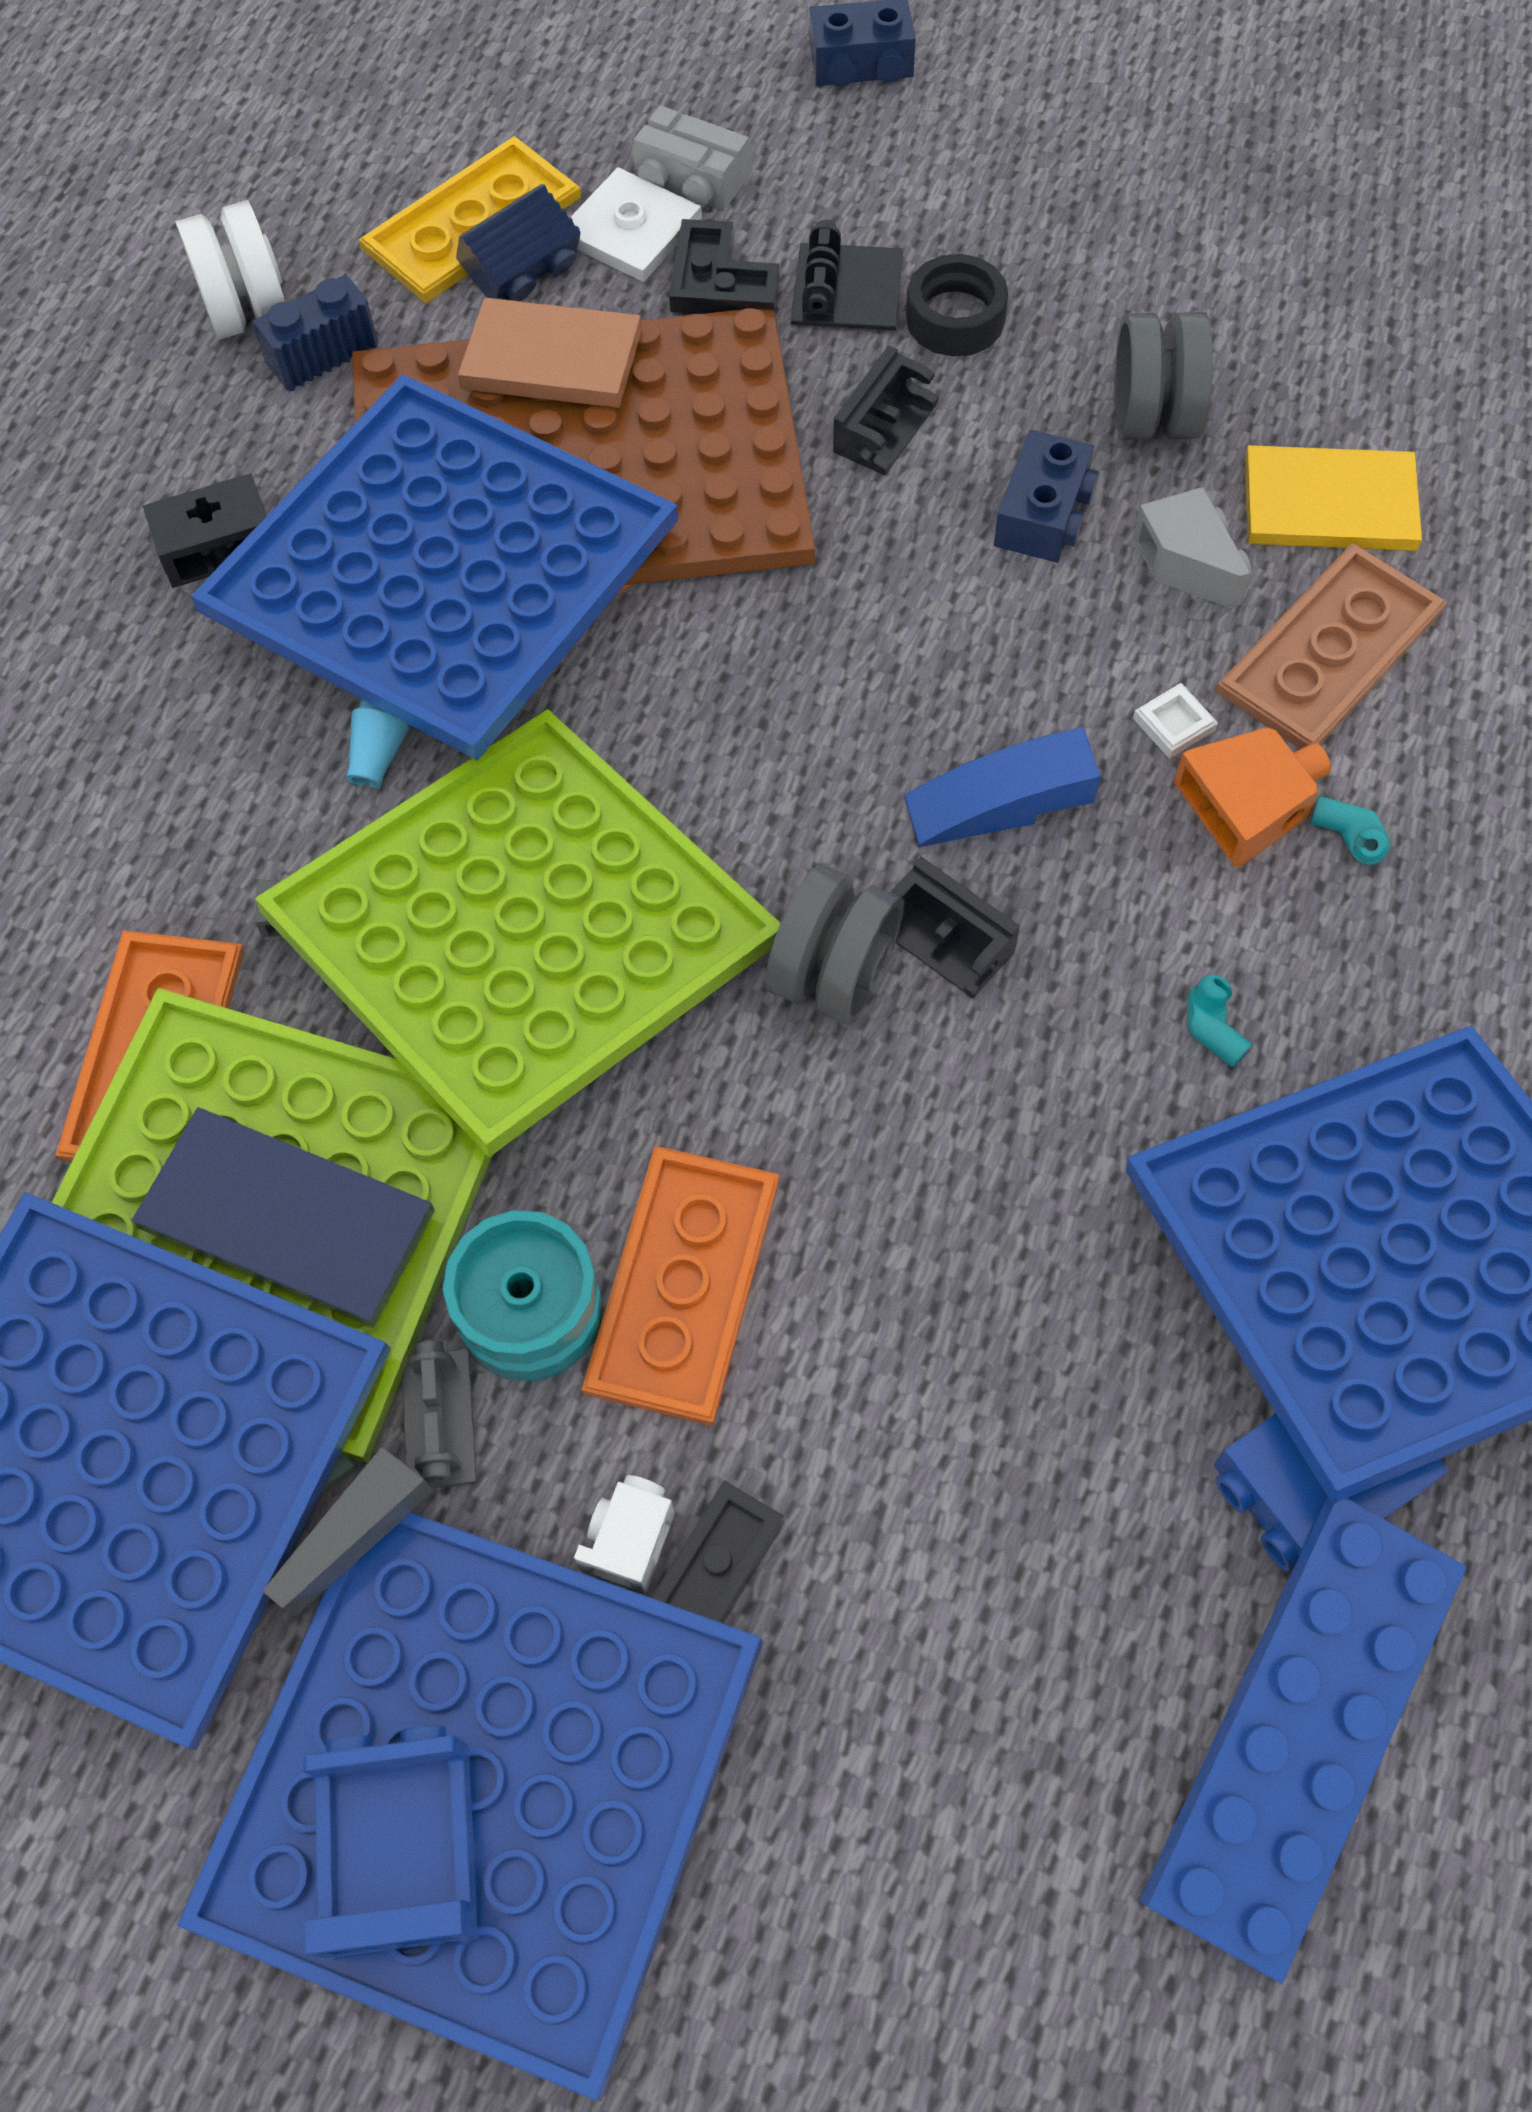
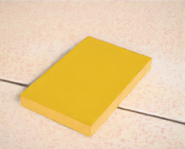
[1245,445,1422,551]

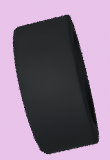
[906,253,1009,357]

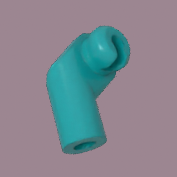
[1310,795,1391,865]
[1187,974,1253,1069]

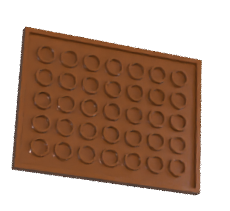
[352,308,815,585]

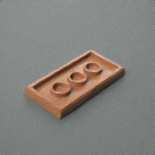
[1215,542,1448,749]

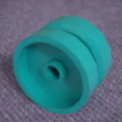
[442,1210,603,1381]

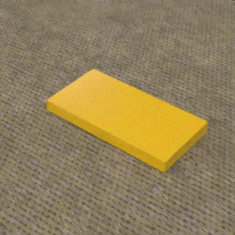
[358,136,581,304]

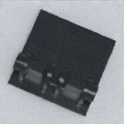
[791,220,904,330]

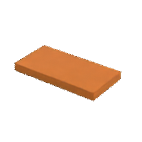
[55,930,245,1161]
[581,1146,780,1427]

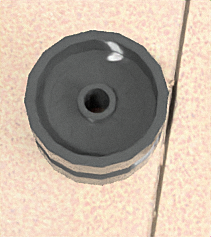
[1114,312,1213,440]
[765,864,904,1026]

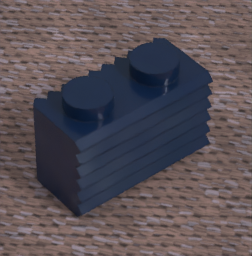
[456,184,581,301]
[251,274,378,391]

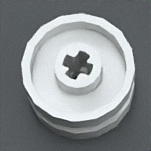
[175,200,285,340]

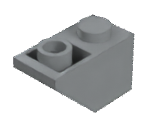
[1133,487,1252,608]

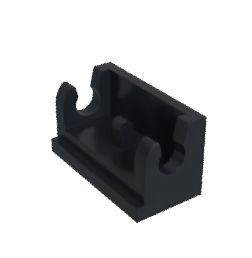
[833,345,939,476]
[890,857,1020,999]

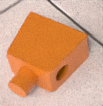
[1174,727,1331,868]

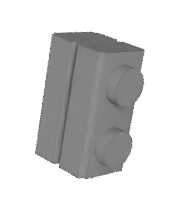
[632,105,752,212]

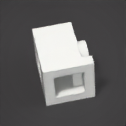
[574,1475,675,1594]

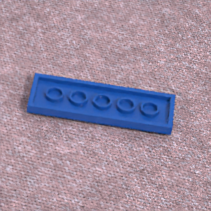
[1139,1496,1467,1984]

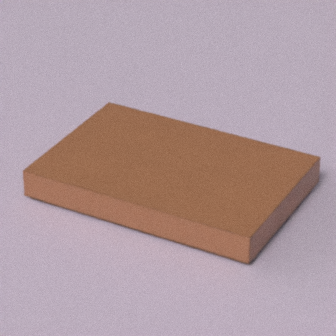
[458,297,642,408]

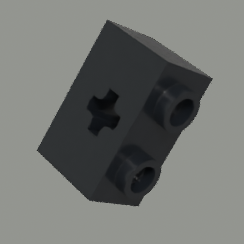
[143,473,267,588]

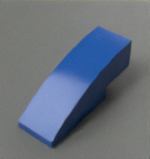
[904,727,1101,847]

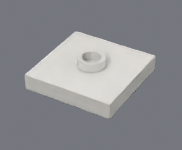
[570,167,702,282]

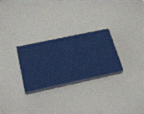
[131,1107,435,1328]

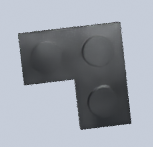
[669,219,780,314]

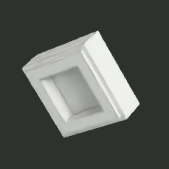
[1133,683,1218,759]

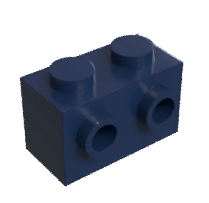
[810,0,916,87]
[994,429,1099,563]

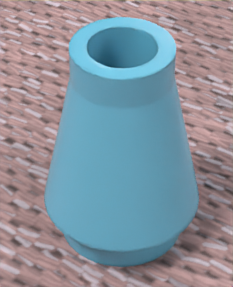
[346,700,409,789]

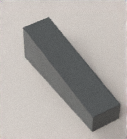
[262,1447,434,1617]

